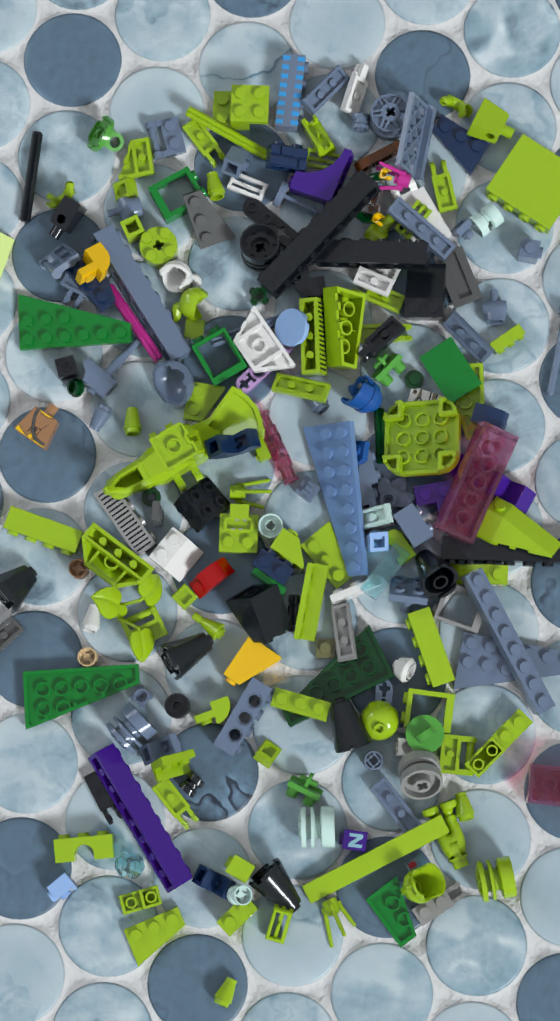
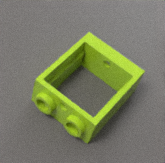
[400,688,455,734]

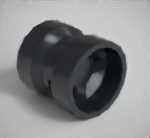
[178,771,205,798]

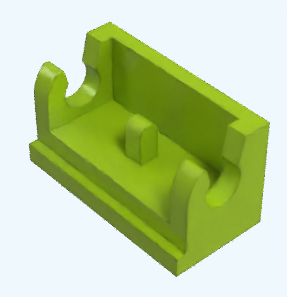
[301,115,337,159]

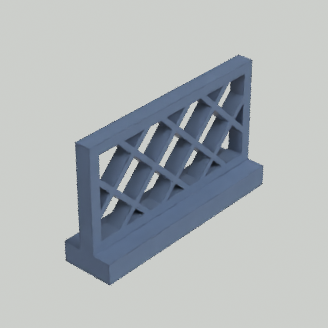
[395,92,437,180]

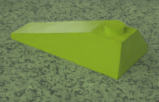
[475,496,560,558]

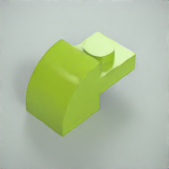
[194,696,231,726]

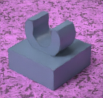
[450,218,474,240]
[295,476,321,503]

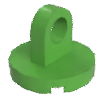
[87,116,124,152]
[406,715,444,752]

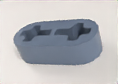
[374,680,393,706]

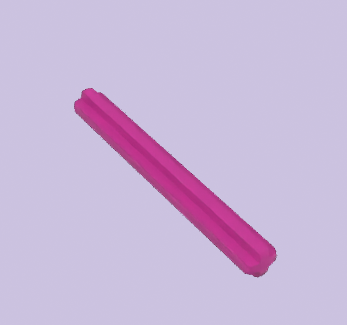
[110,284,162,362]

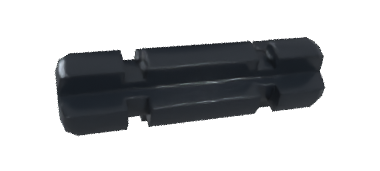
[287,594,300,632]

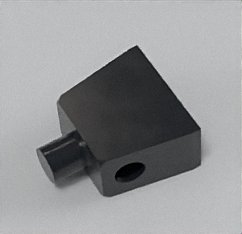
[49,195,87,240]

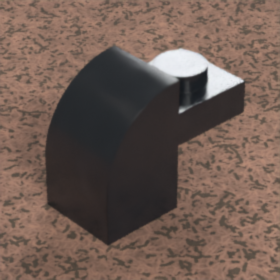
[294,268,326,299]

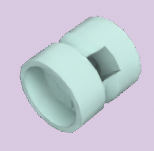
[469,202,504,238]
[258,513,283,541]

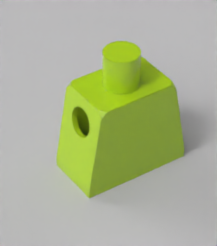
[467,98,515,143]

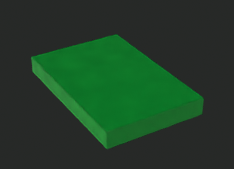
[419,337,482,403]

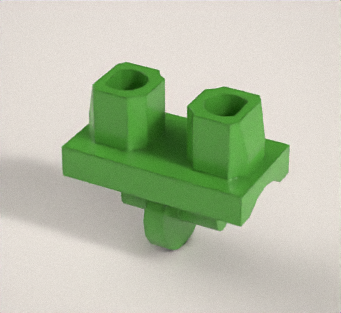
[371,353,406,387]
[286,772,323,807]

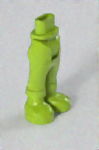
[421,798,469,870]

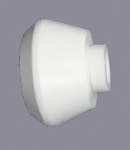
[392,657,416,683]

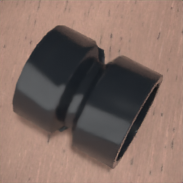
[164,693,191,719]

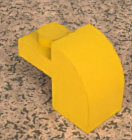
[75,242,110,285]

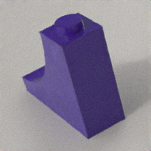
[288,148,354,205]

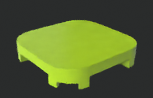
[382,397,461,477]

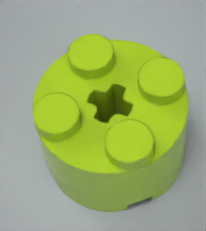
[139,227,179,269]

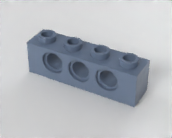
[213,677,273,756]

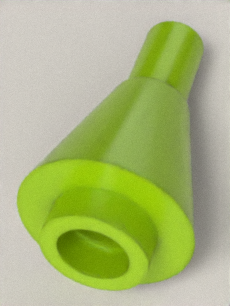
[192,612,226,640]

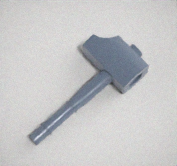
[82,328,148,401]

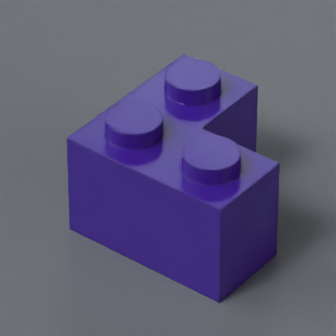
[413,480,459,524]

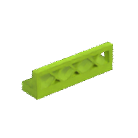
[293,562,329,641]

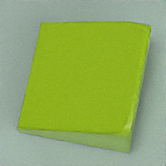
[112,178,138,202]
[253,739,282,769]

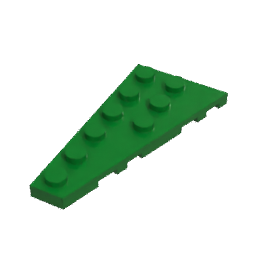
[18,294,132,351]
[23,664,140,730]

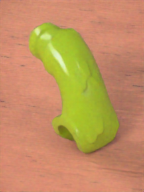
[439,94,473,118]
[46,181,76,208]

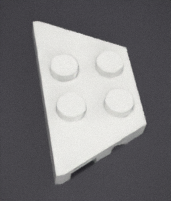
[233,306,296,373]

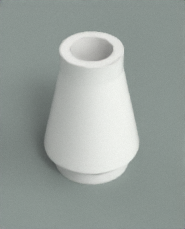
[81,604,100,634]

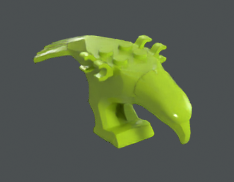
[102,386,265,500]

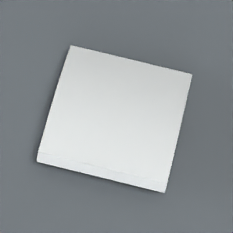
[353,266,401,298]

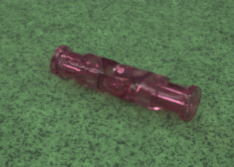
[260,409,299,486]

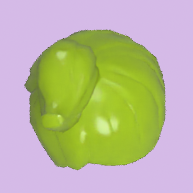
[171,287,208,323]

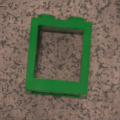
[148,166,208,224]
[191,325,248,386]

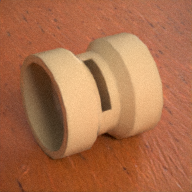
[77,647,98,667]

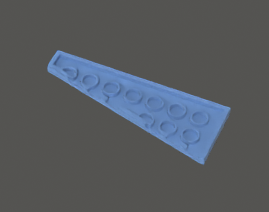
[303,421,369,577]

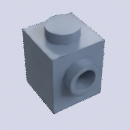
[221,146,250,179]
[517,238,543,265]

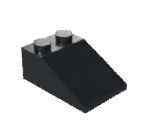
[404,264,446,321]

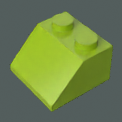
[270,528,304,572]

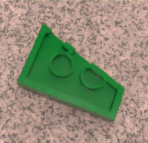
[365,876,416,947]

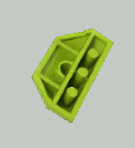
[81,522,154,588]

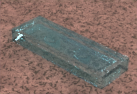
[360,543,410,601]

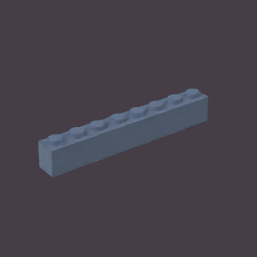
[90,224,191,361]
[460,568,556,715]

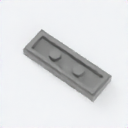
[330,602,358,662]

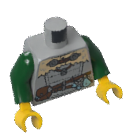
[356,167,392,227]

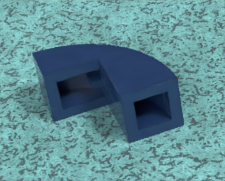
[204,428,261,459]

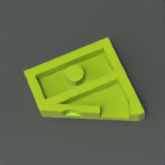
[118,137,155,181]

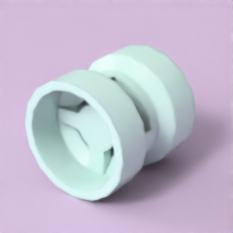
[227,885,252,905]

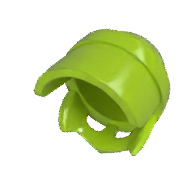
[400,863,446,904]

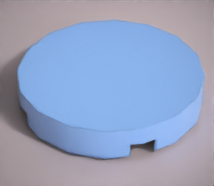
[275,308,309,347]

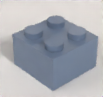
[393,503,434,551]

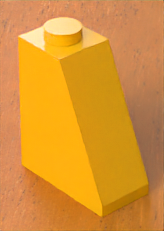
[224,637,282,686]

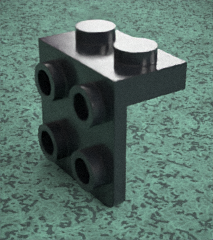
[174,477,230,533]

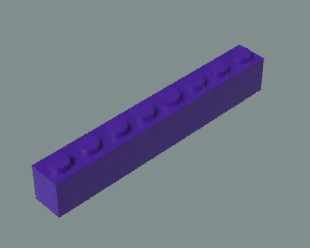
[88,743,193,893]

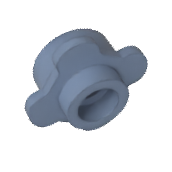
[130,685,154,708]

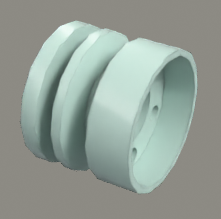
[298,806,335,848]

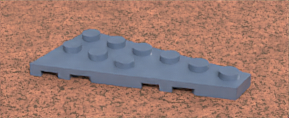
[453,632,560,689]

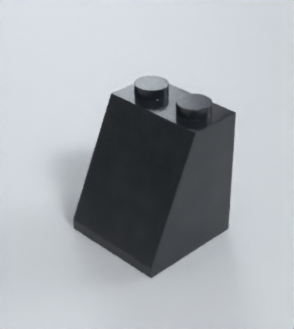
[226,583,293,644]

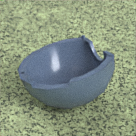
[153,360,195,407]

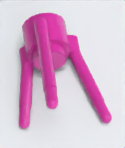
[375,161,412,191]

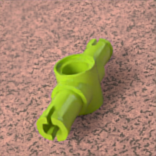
[363,214,395,241]

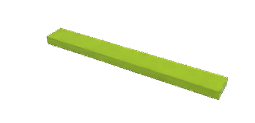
[302,814,450,904]

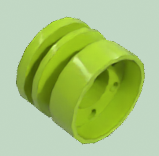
[475,856,517,902]

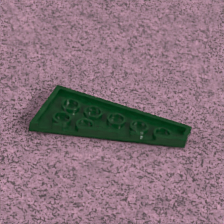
[282,625,395,728]

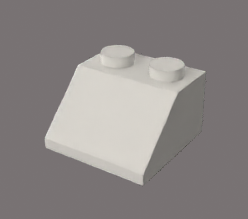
[149,527,204,582]

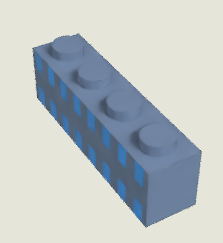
[275,53,309,133]

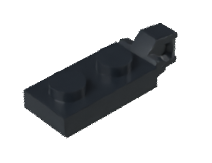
[358,316,406,363]

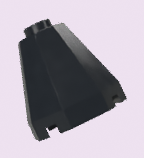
[0,565,37,613]

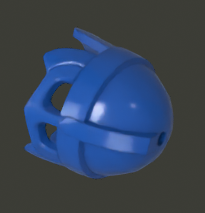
[341,374,382,413]

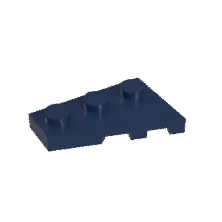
[432,115,490,176]
[66,256,116,313]

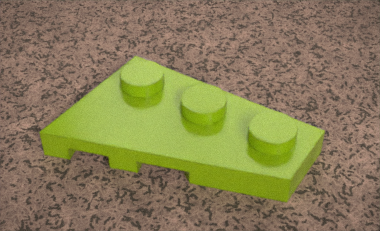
[124,907,186,967]

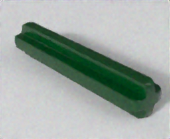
[373,408,385,464]

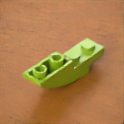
[465,709,533,778]

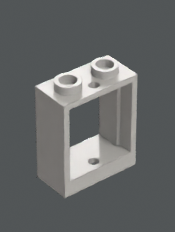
[431,584,482,634]

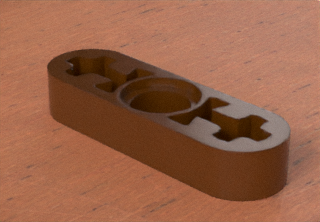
[354,140,400,172]

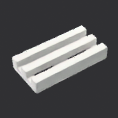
[227,174,269,202]

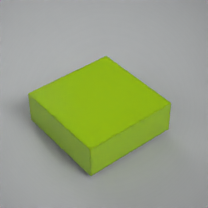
[184,318,205,339]
[171,583,198,611]

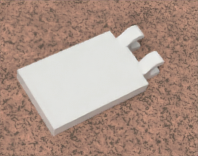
[389,177,452,242]

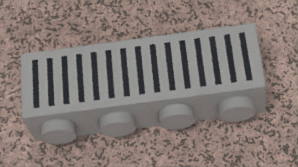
[93,487,158,558]

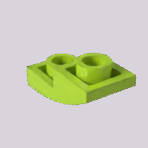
[118,885,162,915]

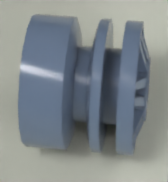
[370,93,407,141]
[106,702,157,755]

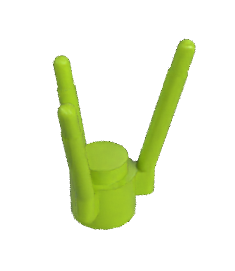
[230,478,272,509]
[321,897,356,948]

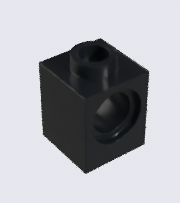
[54,355,80,382]

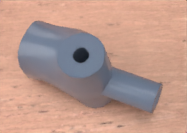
[107,197,143,221]
[483,289,507,325]

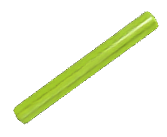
[185,106,267,160]

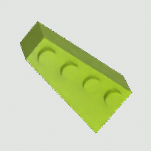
[323,286,366,371]

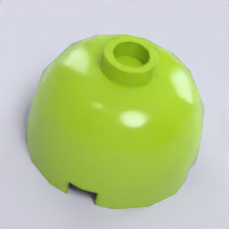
[360,700,399,741]

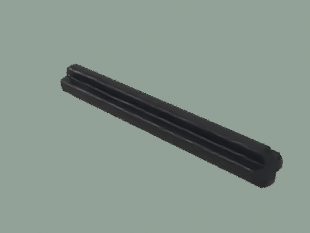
[20,131,43,223]

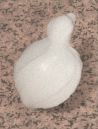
[159,260,202,293]

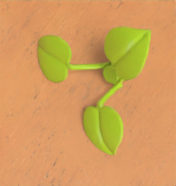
[91,573,162,662]

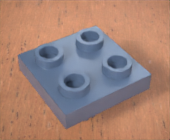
[388,575,428,614]

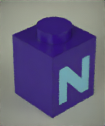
[338,829,368,852]

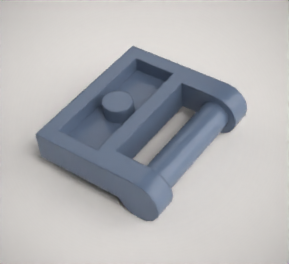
[145,116,187,160]
[39,243,81,279]

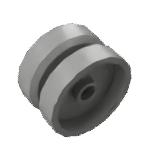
[398,750,443,800]

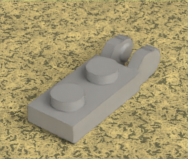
[411,881,467,926]

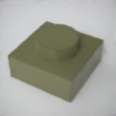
[316,639,335,658]

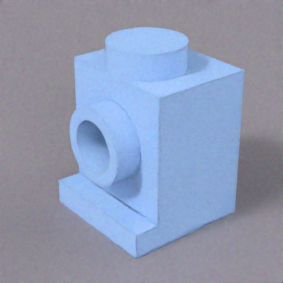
[365,530,389,552]
[47,872,79,902]

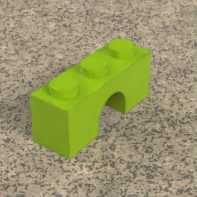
[53,830,115,863]

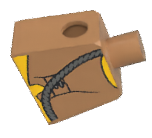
[14,403,59,451]

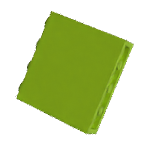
[484,134,560,234]

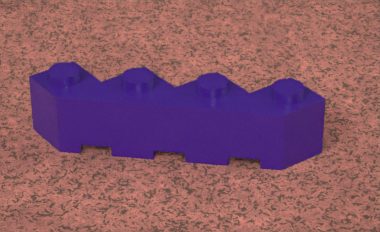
[442,453,536,514]

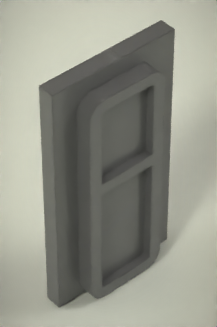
[433,246,483,309]

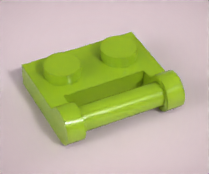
[120,604,169,643]
[440,734,477,776]

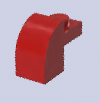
[189,557,235,599]

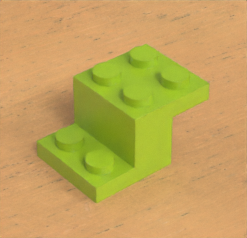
[213,84,270,131]

